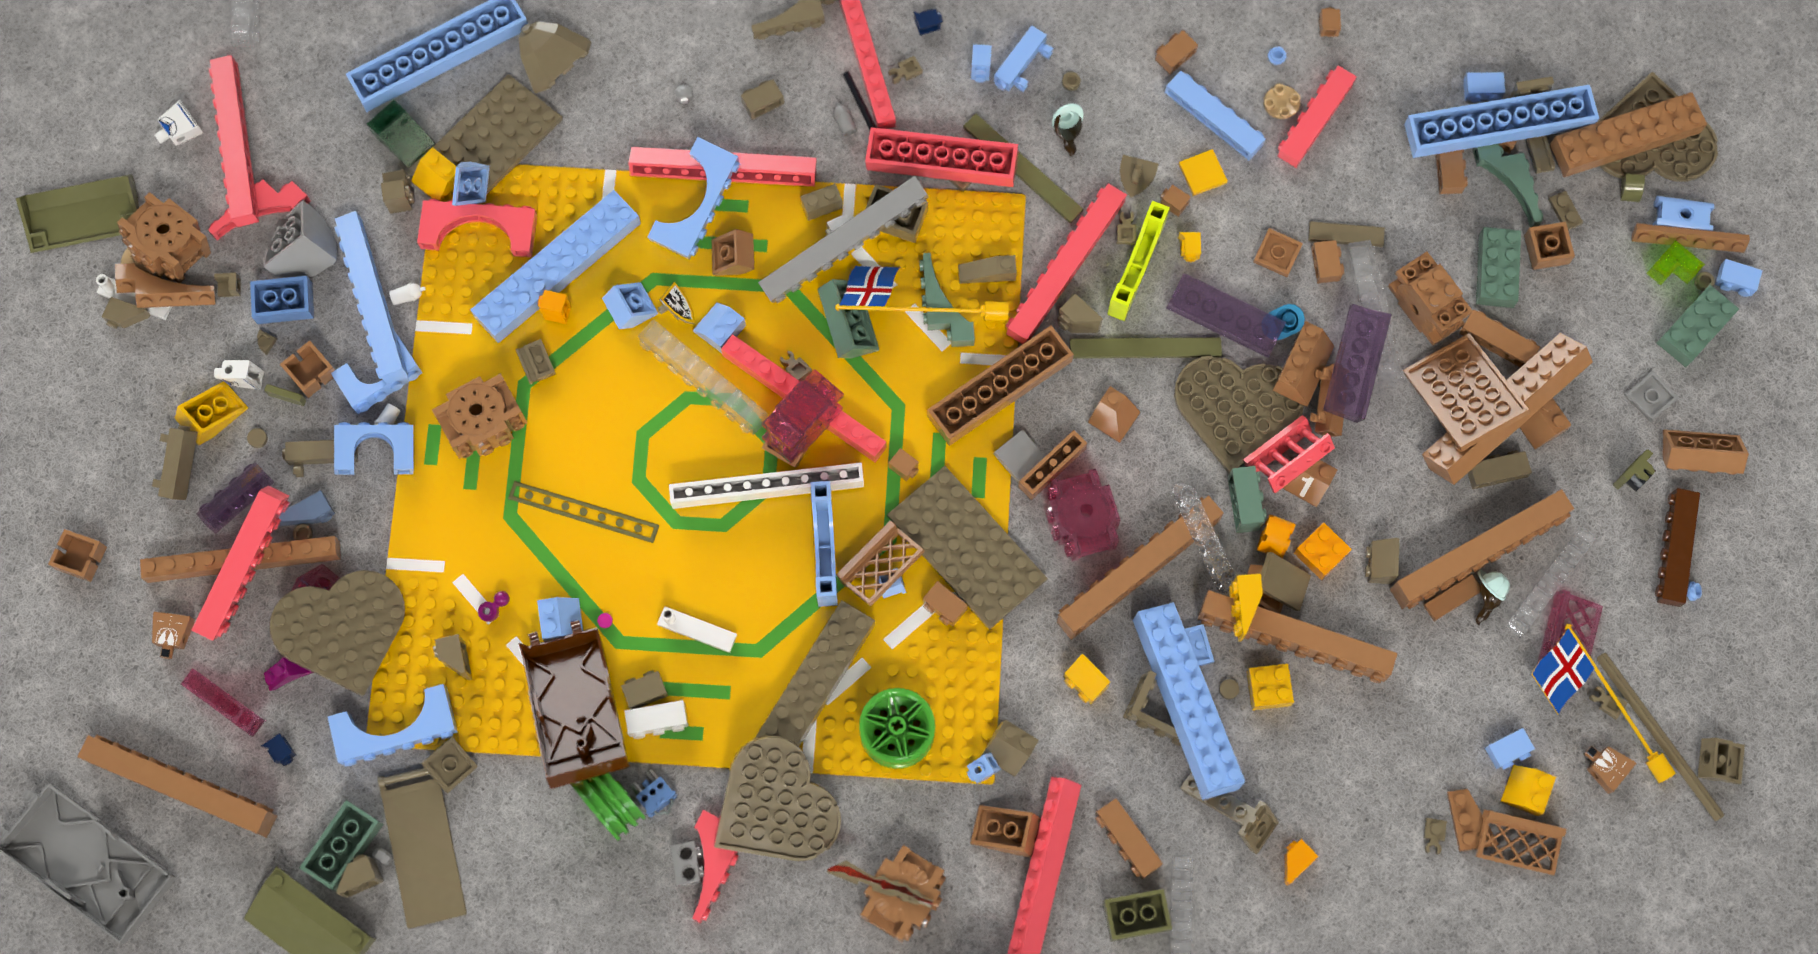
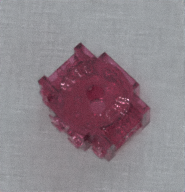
[762,369,844,464]
[1045,468,1121,562]

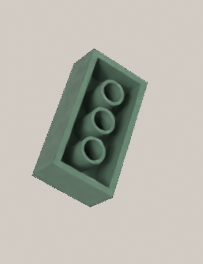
[1476,227,1521,308]
[1657,285,1739,368]
[299,800,384,891]

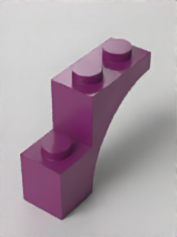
[264,657,314,691]

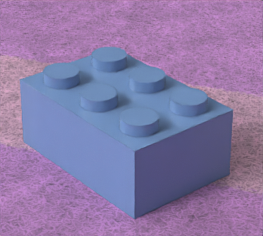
[250,276,314,324]

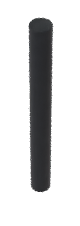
[843,71,877,130]

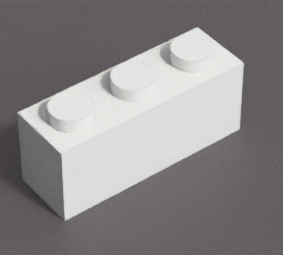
[624,700,689,739]

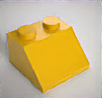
[411,147,457,202]
[1063,654,1110,704]
[1500,765,1556,817]

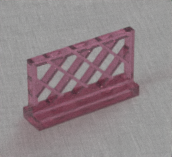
[1537,590,1603,664]

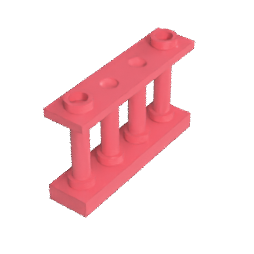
[1243,415,1335,493]

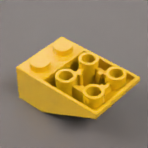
[1229,574,1263,642]

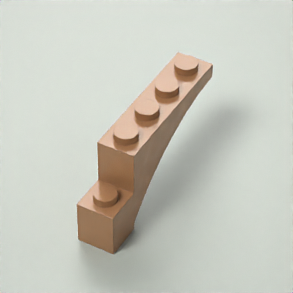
[115,263,215,308]

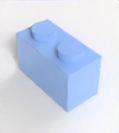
[971,44,992,83]
[1463,72,1505,102]
[1715,259,1762,297]
[1485,728,1535,770]

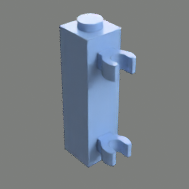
[994,26,1053,92]

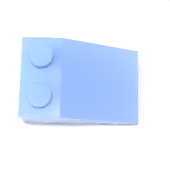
[452,162,490,206]

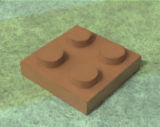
[1253,228,1303,277]

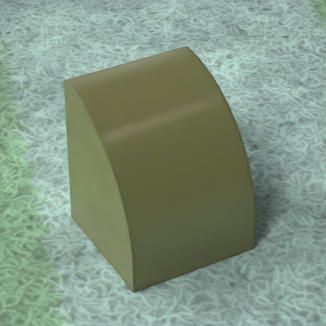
[1621,173,1645,202]

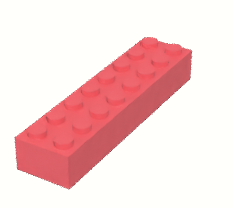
[865,127,1018,187]
[191,485,290,641]

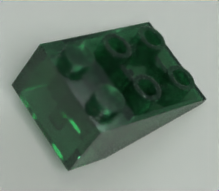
[367,100,435,169]

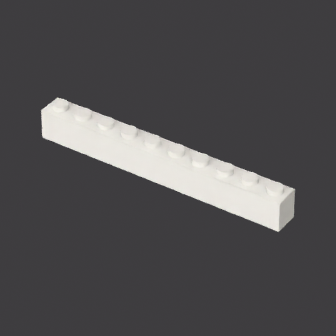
[669,463,864,509]

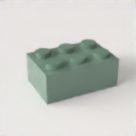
[1228,466,1267,533]

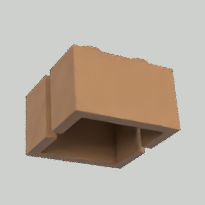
[280,340,335,398]
[48,529,107,582]

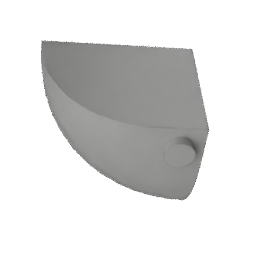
[263,200,337,278]

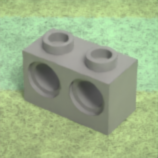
[671,841,704,887]

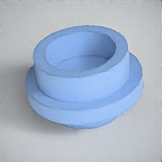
[1268,47,1286,65]
[1687,581,1702,601]

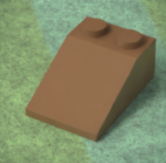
[970,805,1041,857]

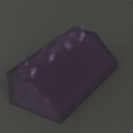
[196,462,274,534]

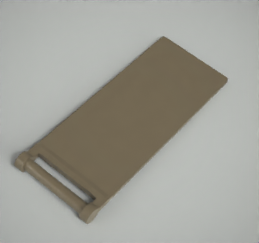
[377,768,467,929]

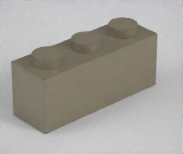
[1468,450,1532,490]

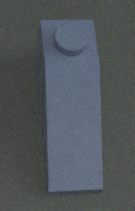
[279,490,335,526]

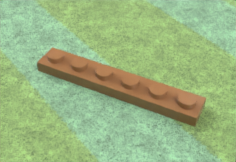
[1632,223,1750,253]

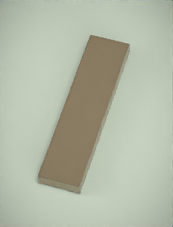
[1308,222,1384,247]

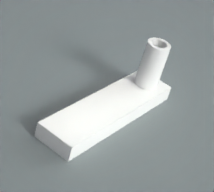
[96,274,173,320]
[657,606,737,653]

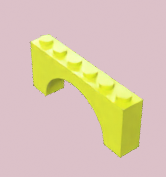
[1107,201,1170,321]

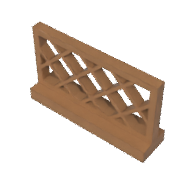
[836,520,925,607]
[1476,809,1567,875]

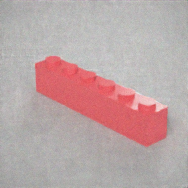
[1277,65,1357,168]

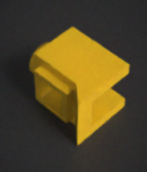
[1178,232,1201,262]

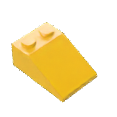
[175,381,248,445]

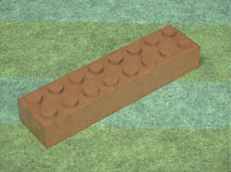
[1550,92,1707,177]
[927,325,1074,446]

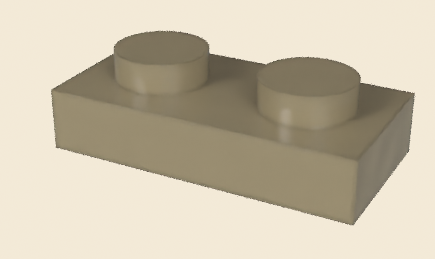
[1548,191,1583,230]

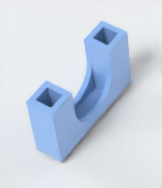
[331,332,423,414]
[334,422,413,475]

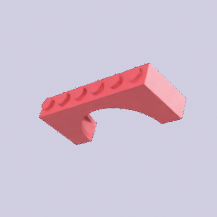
[417,199,537,257]

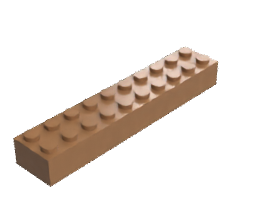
[1422,333,1593,485]
[1390,489,1574,609]
[1057,496,1224,640]
[1197,590,1398,683]
[77,734,277,838]

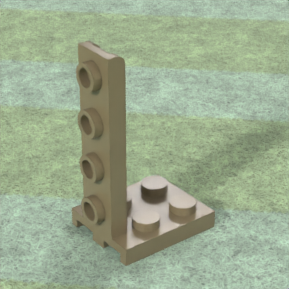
[1509,76,1555,174]
[1123,670,1181,746]
[1180,772,1279,855]

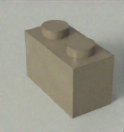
[741,79,784,120]
[800,184,843,221]
[621,670,668,709]

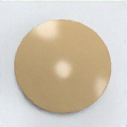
[1263,84,1300,119]

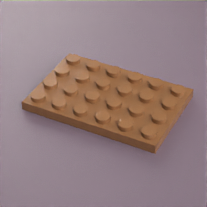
[1403,333,1530,451]

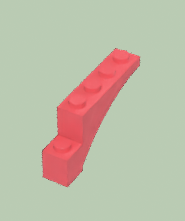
[208,179,311,241]
[692,810,739,923]

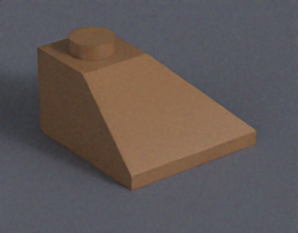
[1088,386,1140,443]

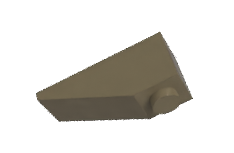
[958,255,1017,284]

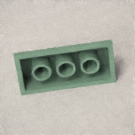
[818,279,879,358]

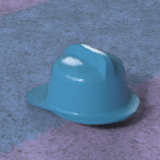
[1261,304,1305,340]

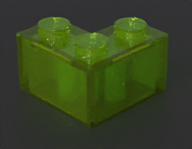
[1646,240,1705,285]

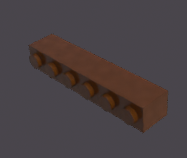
[1655,488,1700,607]

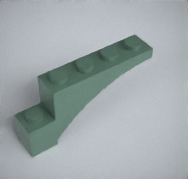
[1473,144,1543,227]
[919,253,975,347]

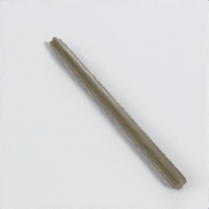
[1597,653,1724,821]

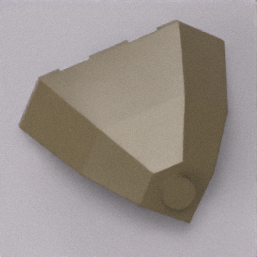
[519,22,592,94]

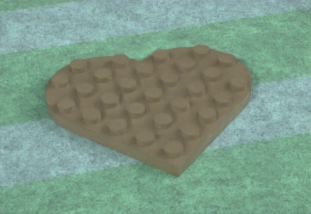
[1597,71,1718,182]
[1174,356,1304,474]
[269,570,405,697]
[714,736,841,861]

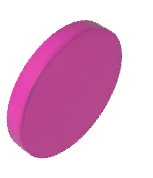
[597,613,613,628]

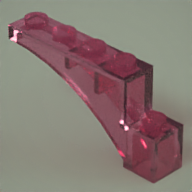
[181,668,265,736]

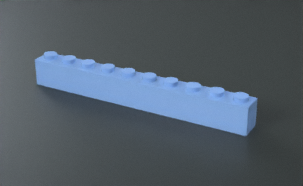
[334,211,408,384]

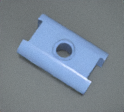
[1653,196,1715,231]

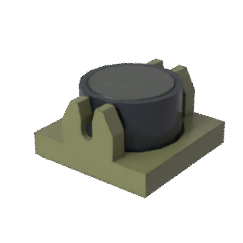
[1613,449,1656,492]

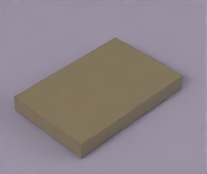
[1261,552,1311,611]

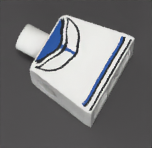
[154,100,203,145]
[214,360,264,390]

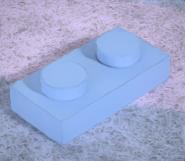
[1185,624,1214,666]

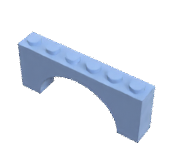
[648,137,740,260]
[810,481,838,607]
[328,684,458,767]

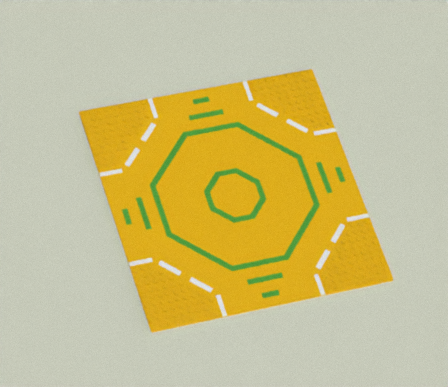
[366,164,1026,785]

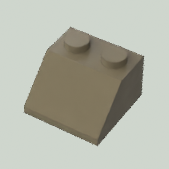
[1057,294,1103,333]
[1365,538,1400,584]
[433,634,472,680]
[981,719,1039,777]
[336,854,384,898]

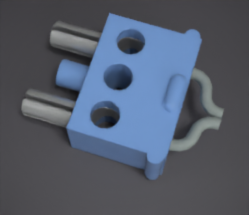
[631,770,678,817]

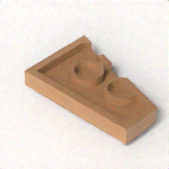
[1447,789,1499,852]

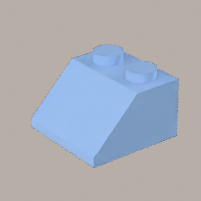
[602,282,658,330]
[693,303,746,353]
[537,597,583,642]

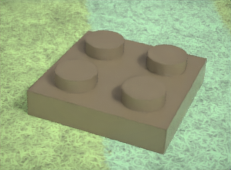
[421,737,478,793]

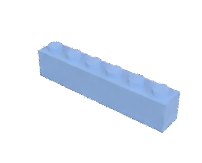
[1165,71,1265,160]

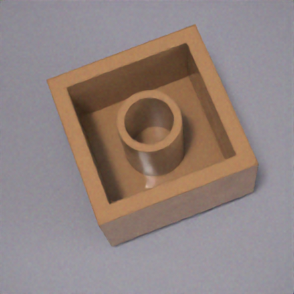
[1524,222,1575,270]

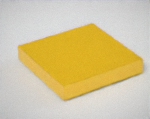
[1179,149,1228,196]

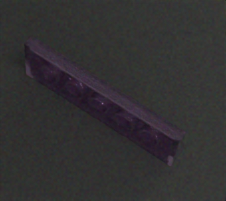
[1166,273,1286,358]
[1323,304,1392,423]

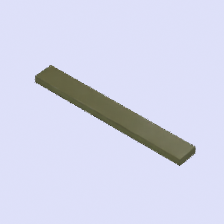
[963,114,1083,224]
[1070,338,1222,358]
[508,481,659,543]

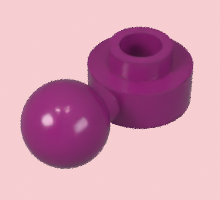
[478,591,510,622]

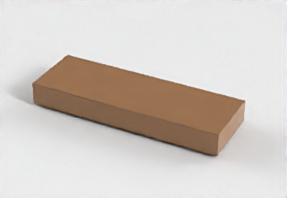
[1423,575,1481,622]

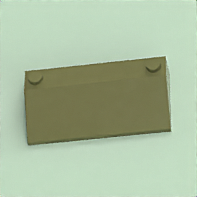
[16,174,139,253]
[244,867,376,954]

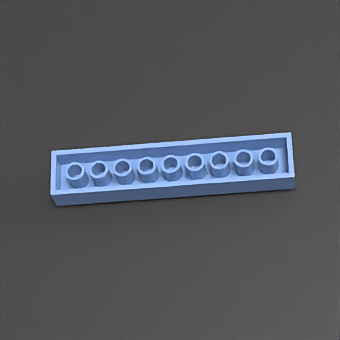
[346,0,528,112]
[1404,84,1599,158]
[470,190,641,343]
[1132,602,1245,800]

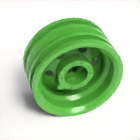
[859,688,935,769]
[570,773,646,841]

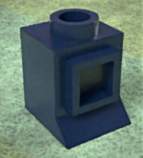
[913,9,943,36]
[261,733,296,766]

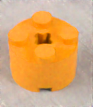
[1257,514,1296,558]

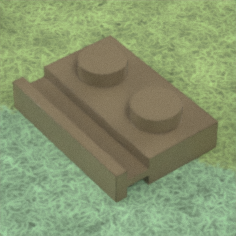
[515,339,556,385]

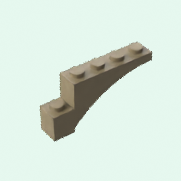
[751,0,838,40]

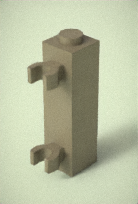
[152,425,198,500]
[282,440,358,477]

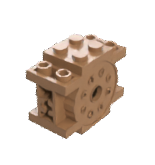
[117,192,211,283]
[1388,252,1473,346]
[432,374,527,459]
[860,845,946,943]

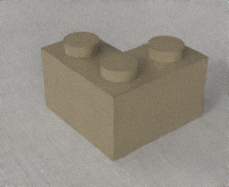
[381,170,415,214]

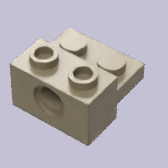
[1698,738,1745,784]

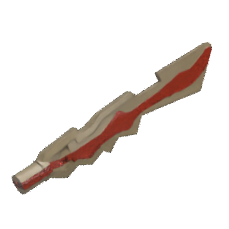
[827,860,934,908]

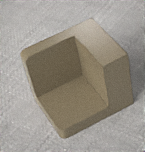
[214,273,241,297]

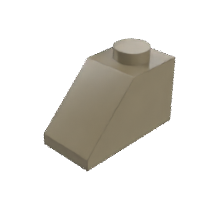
[102,297,151,329]

